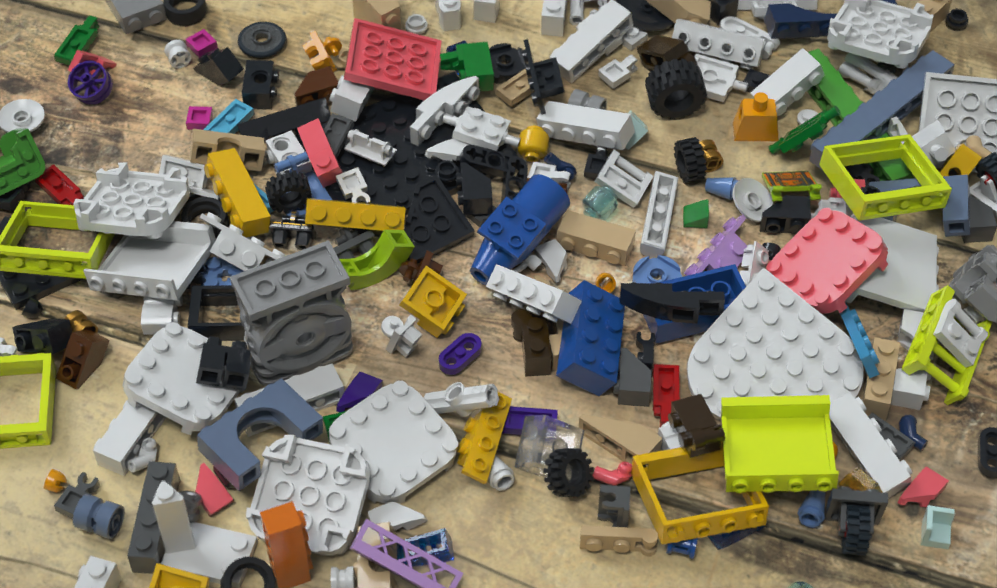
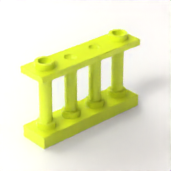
[901,285,993,405]

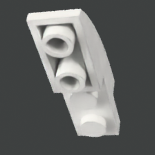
[410,76,480,146]

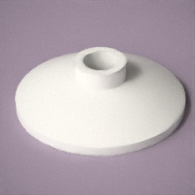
[0,99,45,132]
[733,178,773,222]

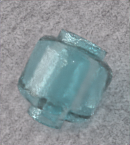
[582,185,618,221]

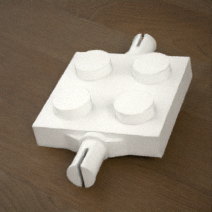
[695,53,748,102]
[442,106,521,151]

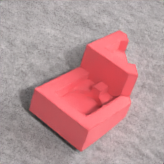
[68,50,117,79]
[195,463,233,517]
[898,466,949,507]

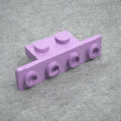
[684,215,747,276]

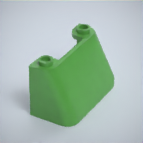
[0,128,46,196]

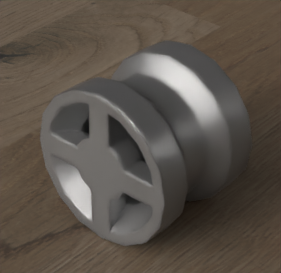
[178,491,201,523]

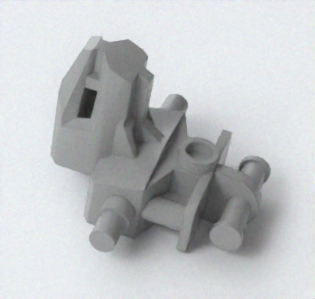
[949,245,997,323]

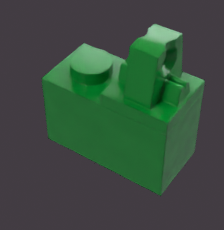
[440,42,494,91]

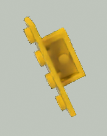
[457,392,512,485]

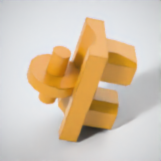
[302,30,342,72]

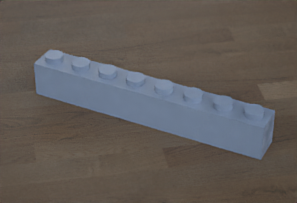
[809,50,955,170]

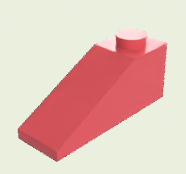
[297,118,343,188]

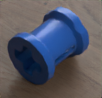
[666,538,698,559]

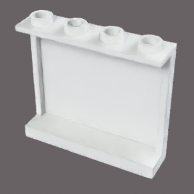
[845,213,939,312]
[84,221,216,301]

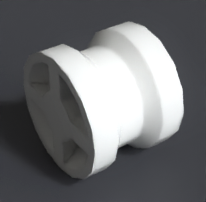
[164,40,191,68]
[331,566,355,588]

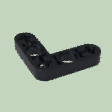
[459,145,528,202]

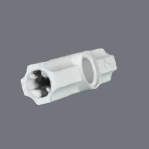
[424,382,499,417]

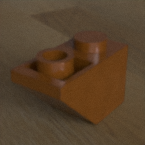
[294,66,338,106]
[56,330,110,389]

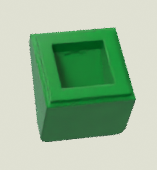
[683,199,709,228]

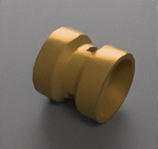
[699,139,724,172]
[64,310,98,333]

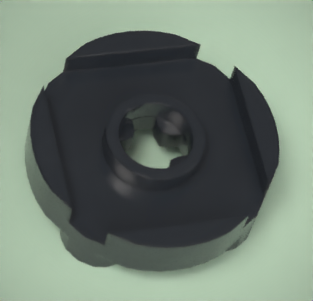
[489,43,527,84]

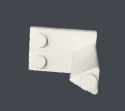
[152,481,258,588]

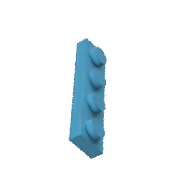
[840,302,880,378]

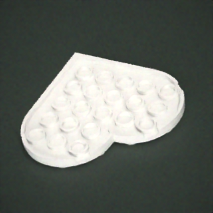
[686,267,864,421]

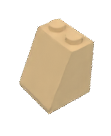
[353,0,401,30]

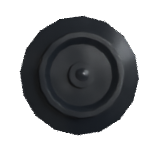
[616,0,674,31]

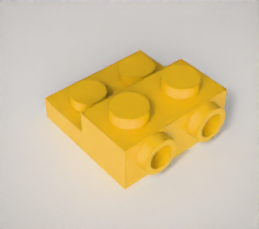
[399,266,467,338]

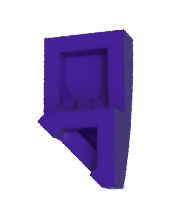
[336,372,383,412]

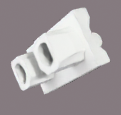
[381,315,422,358]

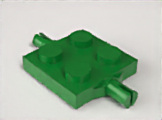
[768,106,841,155]

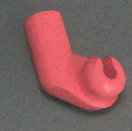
[593,462,632,486]

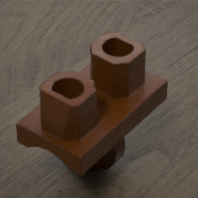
[399,250,443,288]

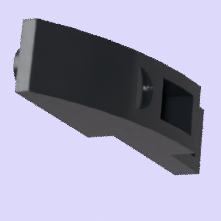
[619,282,725,323]

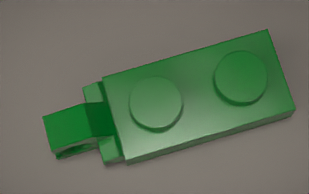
[54,15,100,65]

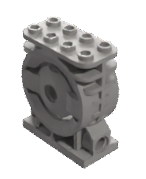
[230,240,353,386]

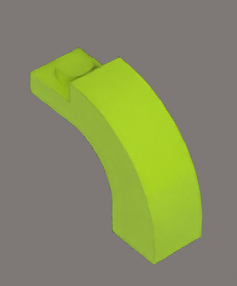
[339,230,415,290]

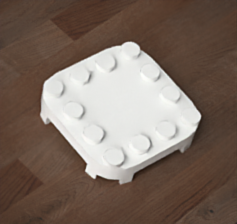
[827,0,933,68]
[74,163,190,239]
[122,322,244,435]
[329,381,458,504]
[246,435,370,556]

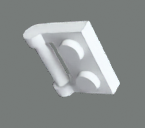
[594,149,653,208]
[933,299,988,367]

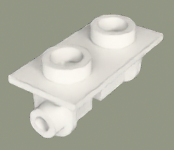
[344,129,397,166]
[740,241,769,286]

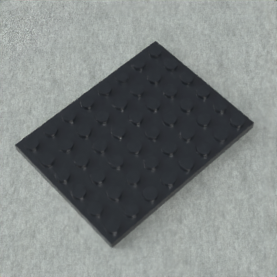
[295,72,519,235]

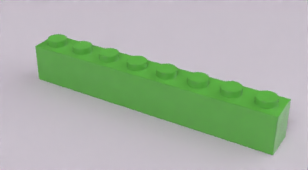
[807,48,915,181]

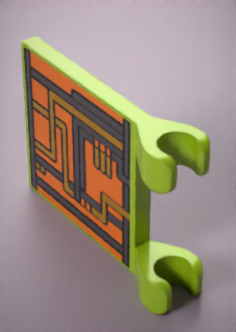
[762,171,822,202]

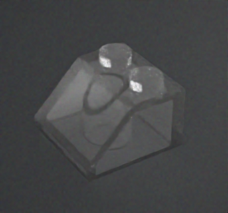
[515,415,585,481]

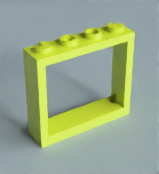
[819,134,952,221]
[0,201,115,279]
[0,353,56,449]

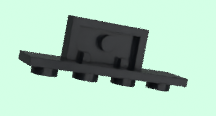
[521,39,565,115]
[237,98,331,141]

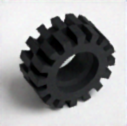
[674,137,707,183]
[265,170,312,214]
[543,448,594,497]

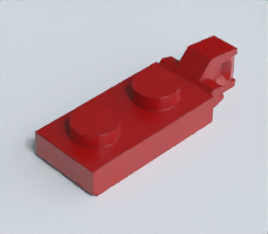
[35,164,84,205]
[653,364,679,427]

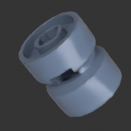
[73,494,125,539]

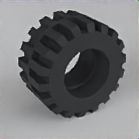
[645,59,707,119]

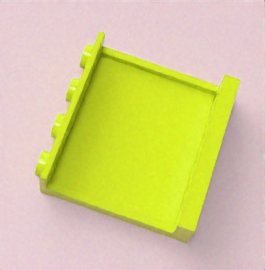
[721,395,839,493]

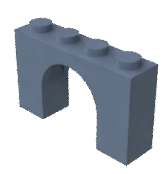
[869,175,970,237]
[197,378,323,491]

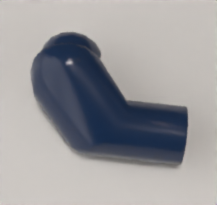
[544,152,577,181]
[899,415,928,451]

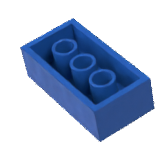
[643,264,746,344]
[556,280,625,396]

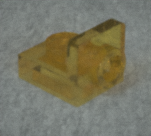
[838,467,883,493]

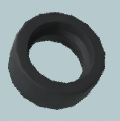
[163,0,207,26]
[181,197,229,239]
[220,556,276,588]

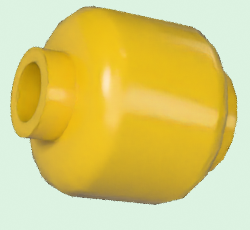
[518,126,550,162]

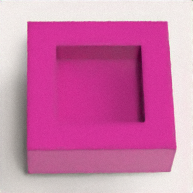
[185,29,217,57]
[186,106,213,130]

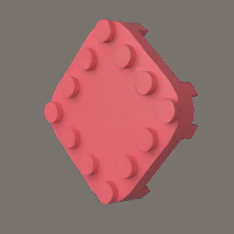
[766,208,888,315]

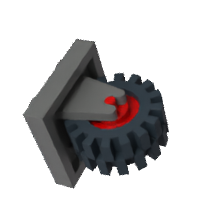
[824,487,888,556]

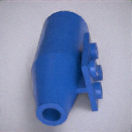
[470,174,570,285]

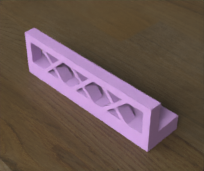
[349,519,464,588]

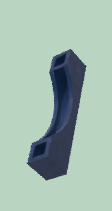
[764,0,897,39]

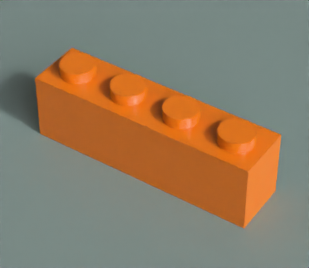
[260,501,313,588]

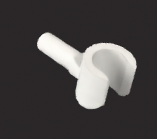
[513,255,542,273]

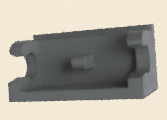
[597,485,631,527]

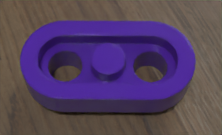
[439,333,482,375]

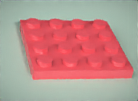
[344,18,442,101]

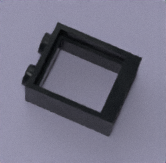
[188,285,245,341]

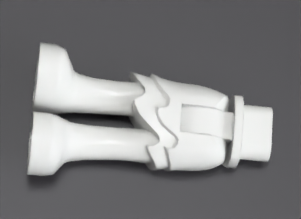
[838,53,898,94]

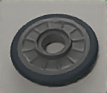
[237,22,286,58]

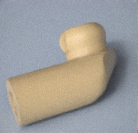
[966,135,992,160]

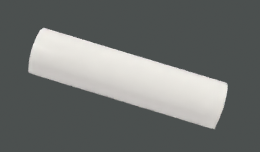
[640,171,679,258]

